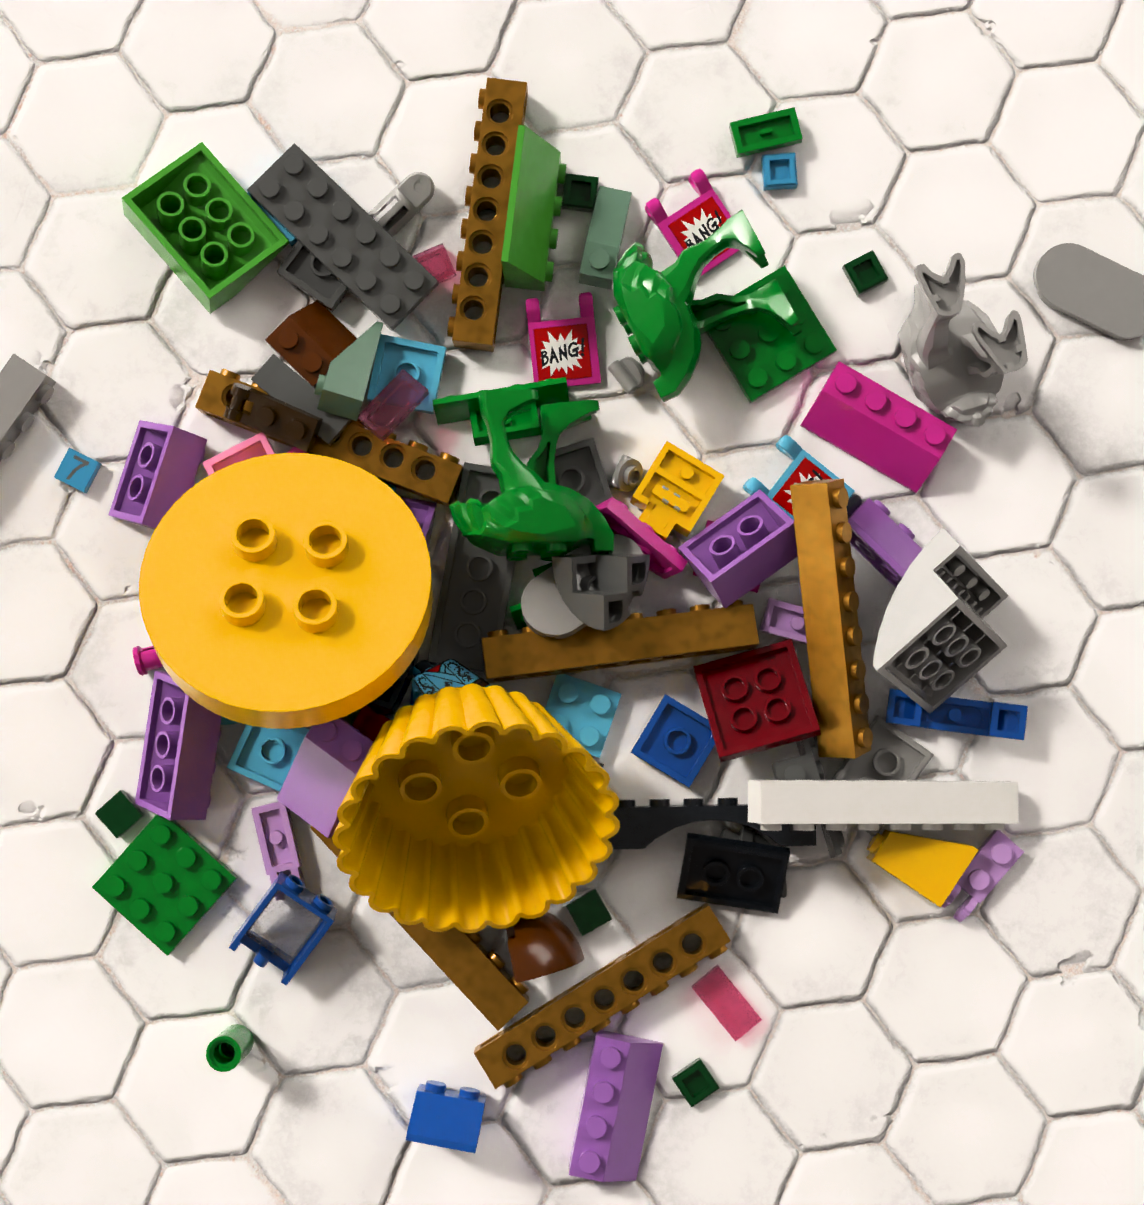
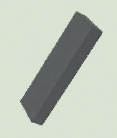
[251,354,352,446]

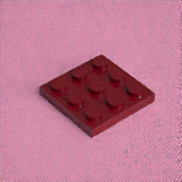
[693,639,821,763]

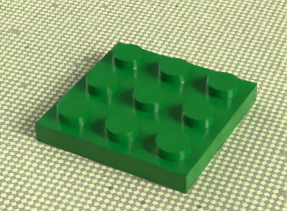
[706,265,837,403]
[92,815,238,956]

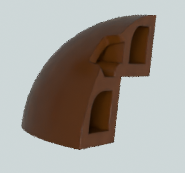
[506,912,584,983]

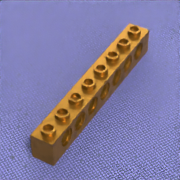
[447,77,528,352]
[195,369,463,507]
[474,903,731,1089]

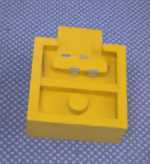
[630,441,724,541]

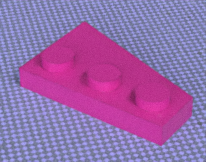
[595,497,688,579]

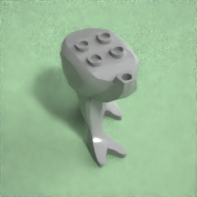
[898,253,1028,427]

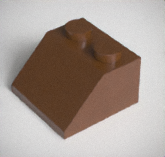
[265,301,357,388]

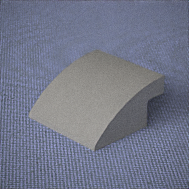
[873,527,1009,714]

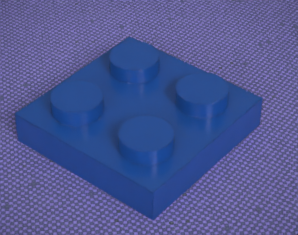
[630,694,715,788]

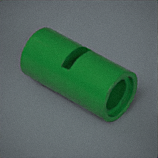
[206,1024,254,1072]

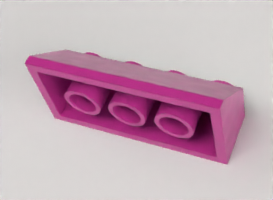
[800,361,957,493]

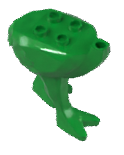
[613,210,802,402]
[449,389,614,561]

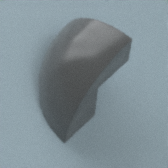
[552,554,650,631]

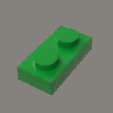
[729,107,803,158]

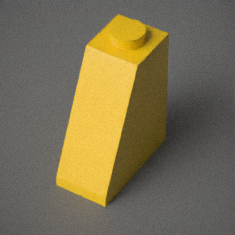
[866,830,979,908]

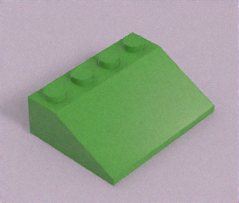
[501,125,567,292]
[121,142,289,314]

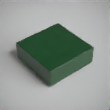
[562,173,599,213]
[842,250,888,297]
[95,790,145,838]
[566,889,612,936]
[671,1057,720,1108]

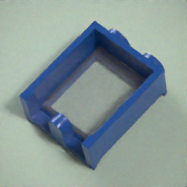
[229,872,337,986]

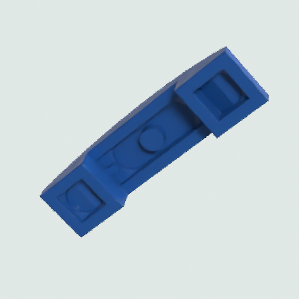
[885,689,1028,740]

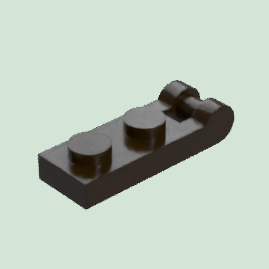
[223,383,323,452]

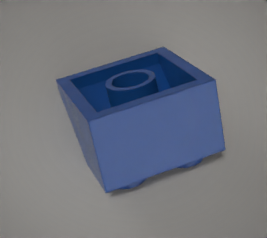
[406,1080,487,1153]

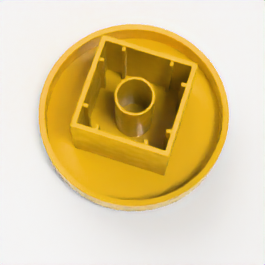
[139,453,433,729]

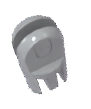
[368,172,434,237]

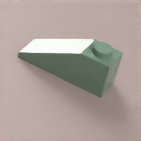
[579,186,632,290]
[314,321,384,421]

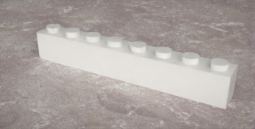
[748,780,1018,831]

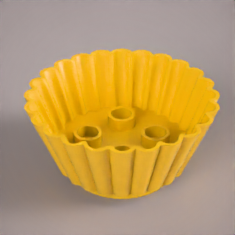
[332,683,620,934]

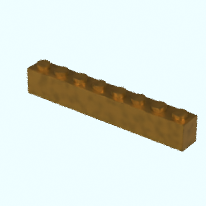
[790,478,873,759]
[481,600,760,683]
[310,826,529,1031]

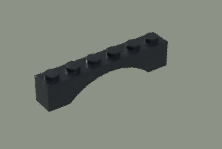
[609,797,817,849]

